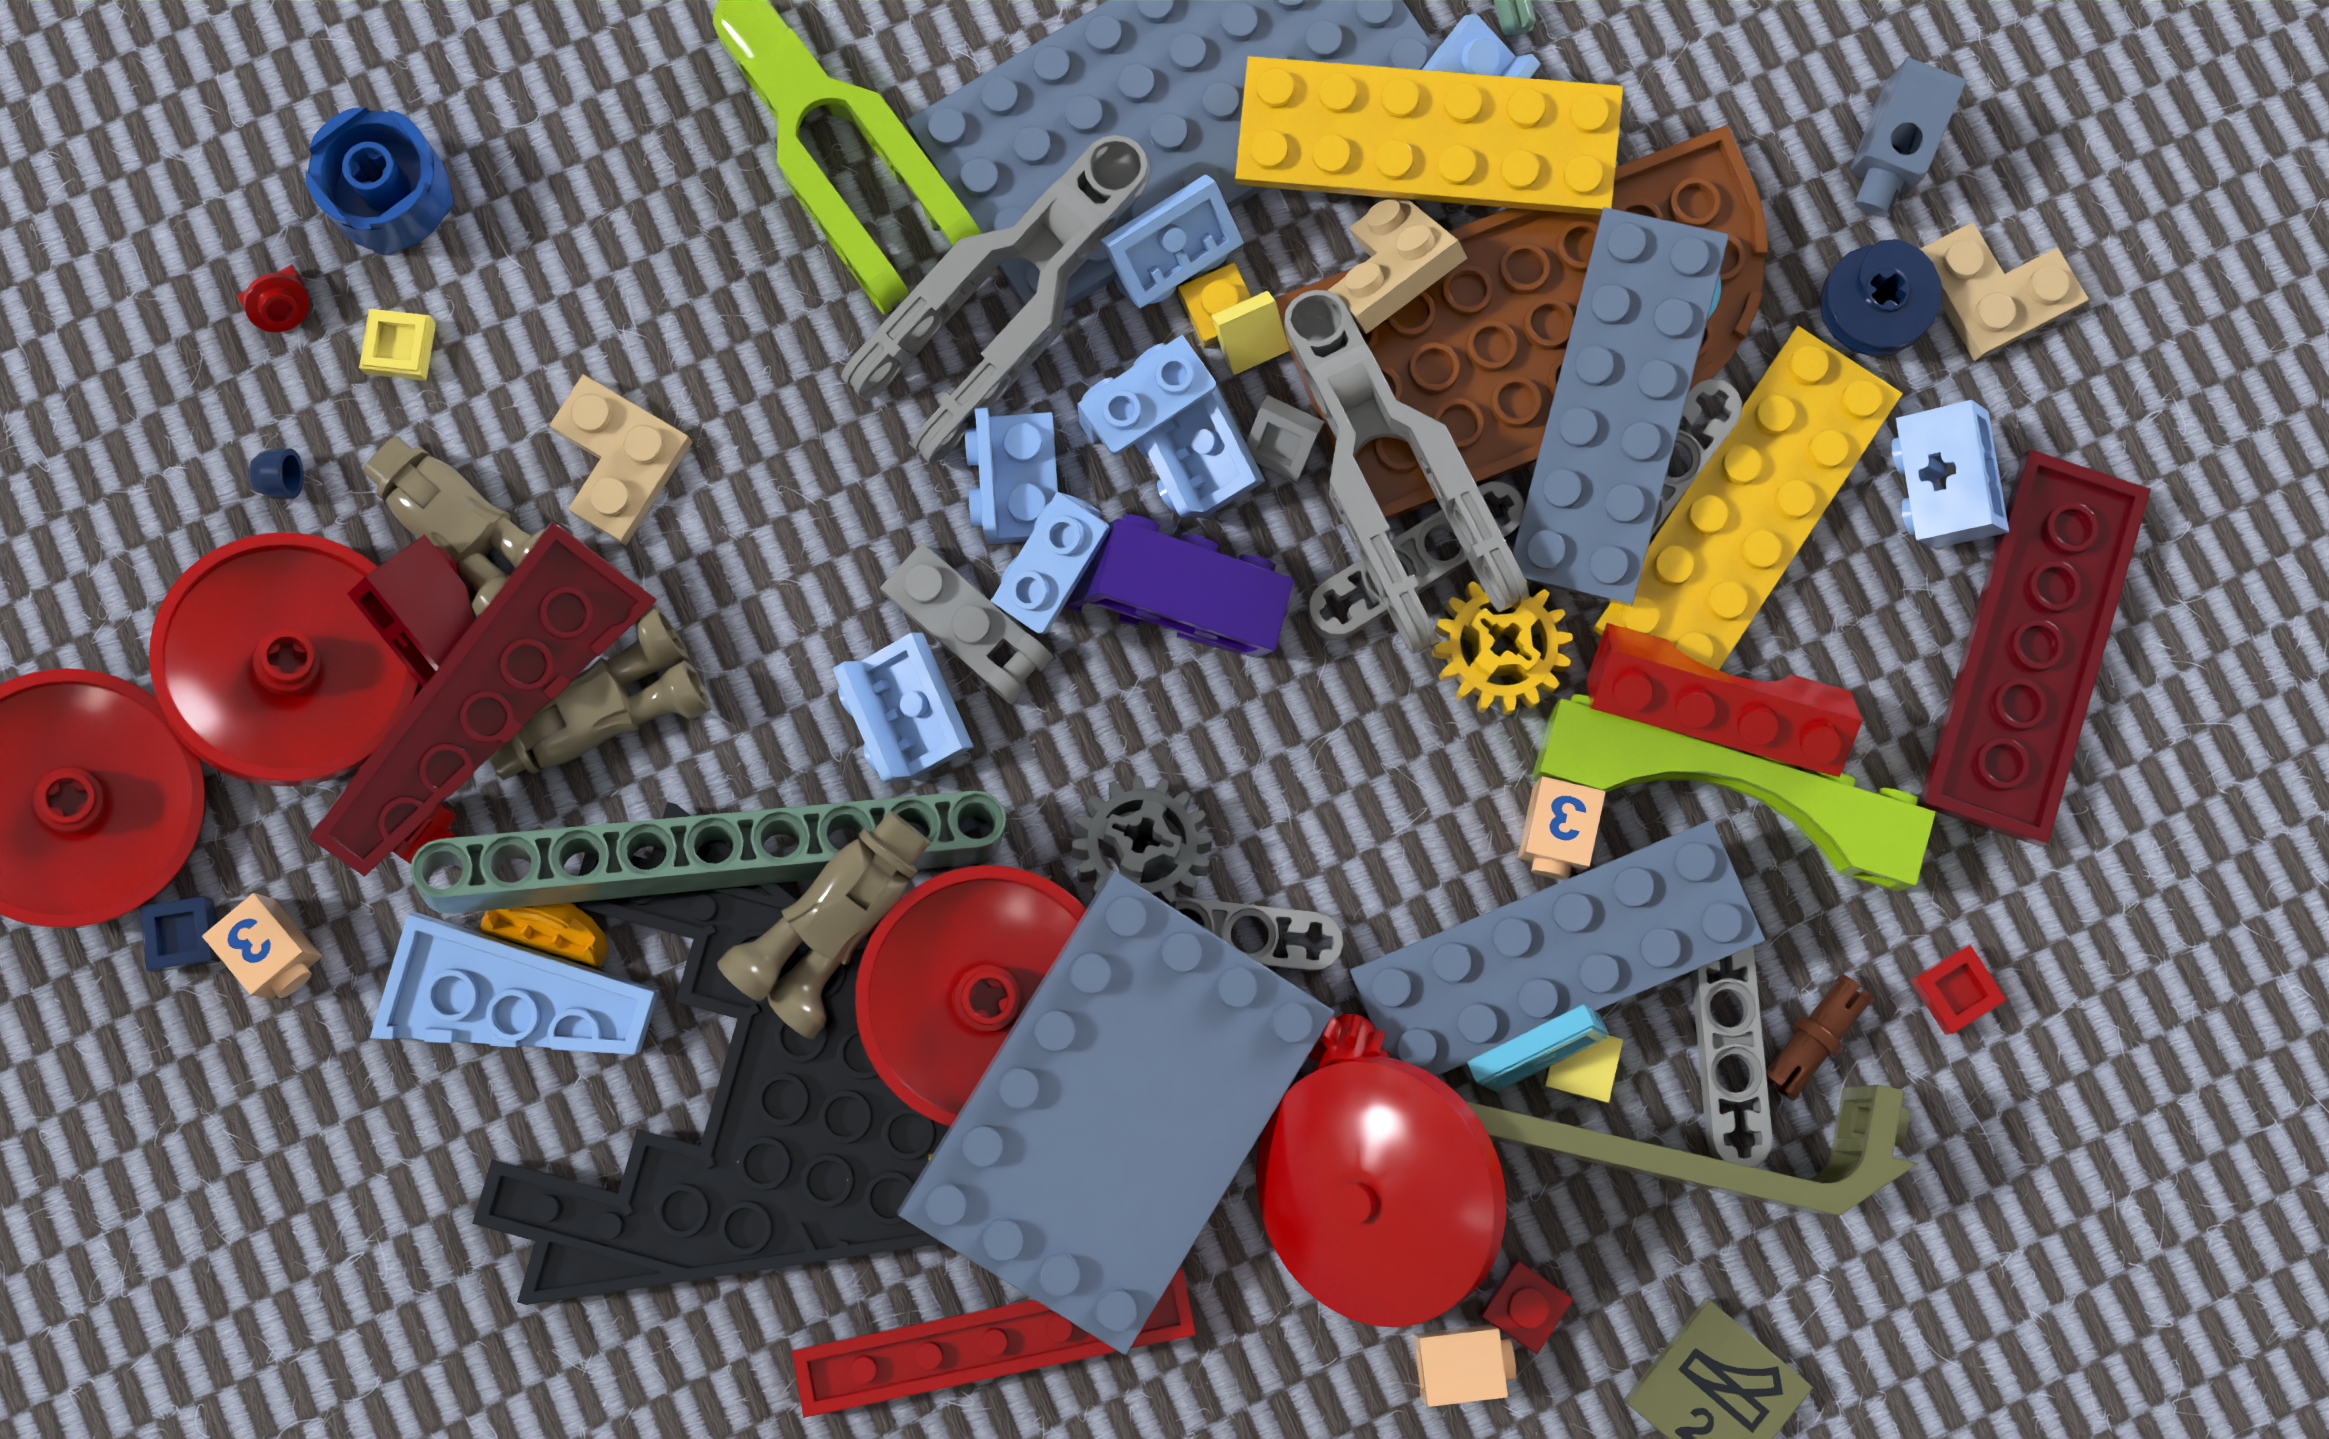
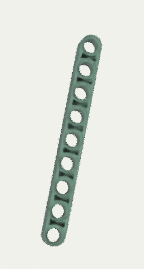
[410,791,1006,914]

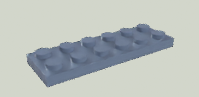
[1513,207,1729,607]
[1350,820,1766,1076]

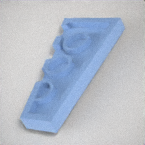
[370,912,660,1055]

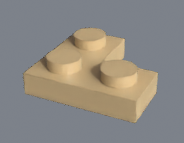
[1327,198,1467,334]
[1920,222,2089,361]
[549,374,692,546]

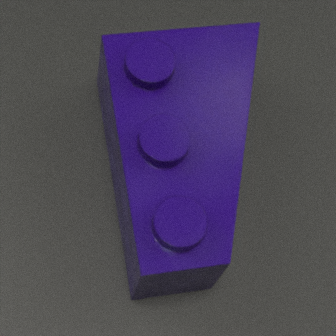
[1063,514,1294,657]

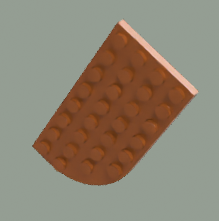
[1274,125,1768,522]

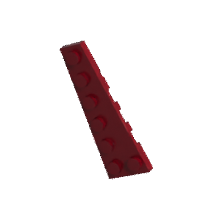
[308,521,657,877]

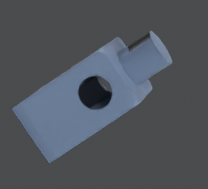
[1850,57,1967,217]

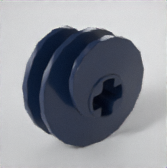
[1819,239,1942,357]

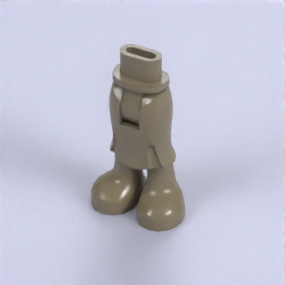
[363,436,544,619]
[490,605,711,781]
[717,811,930,1039]

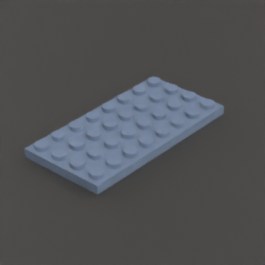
[906,0,1437,310]

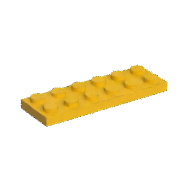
[1235,56,1623,215]
[1591,325,1903,671]

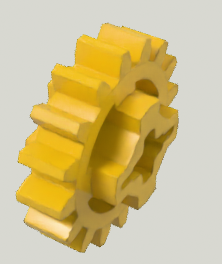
[1432,578,1573,716]

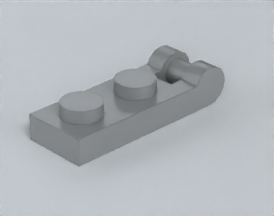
[880,542,1054,704]

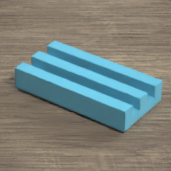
[1467,1004,1609,1092]

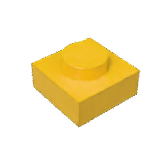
[1178,262,1251,348]

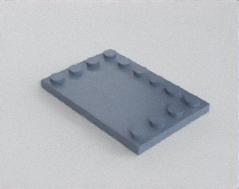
[897,870,1335,1355]

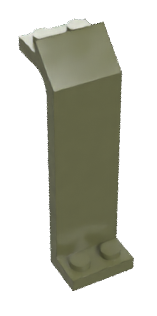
[1465,1084,1919,1216]

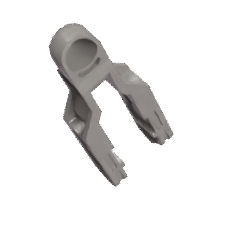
[841,135,1151,464]
[1284,290,1529,654]

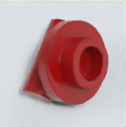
[237,264,309,333]

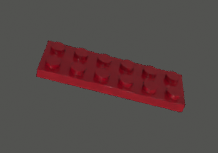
[1918,449,2151,847]

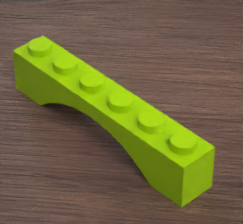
[1531,694,1936,892]

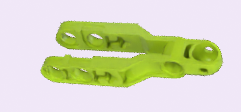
[713,0,982,315]

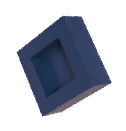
[140,896,220,972]

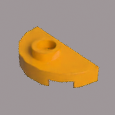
[479,903,610,967]

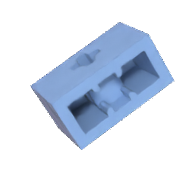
[1892,400,2009,549]

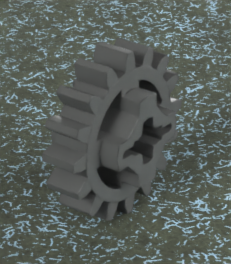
[1072,776,1212,909]

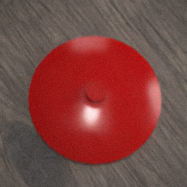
[149,532,418,787]
[0,668,206,929]
[855,865,1086,1126]
[1256,1056,1506,1327]

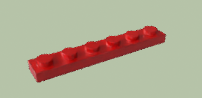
[792,1268,1196,1418]

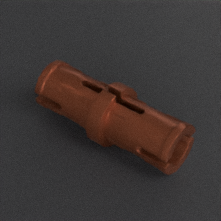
[1766,974,1874,1101]

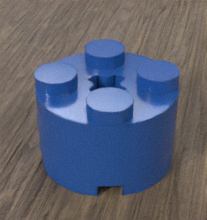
[305,107,453,255]

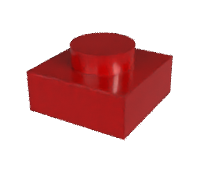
[1910,944,2006,1035]
[1479,1260,1573,1354]

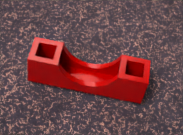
[1586,623,1863,778]

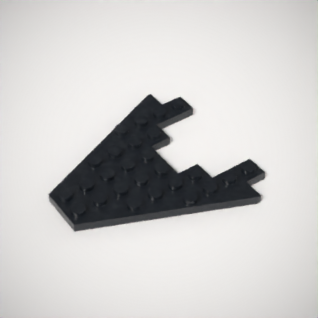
[472,802,950,1305]

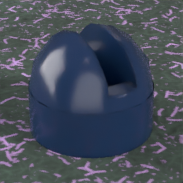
[248,448,304,499]

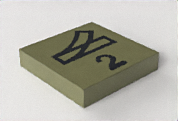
[1623,1298,1813,1439]

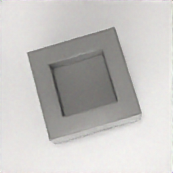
[1246,395,1325,482]

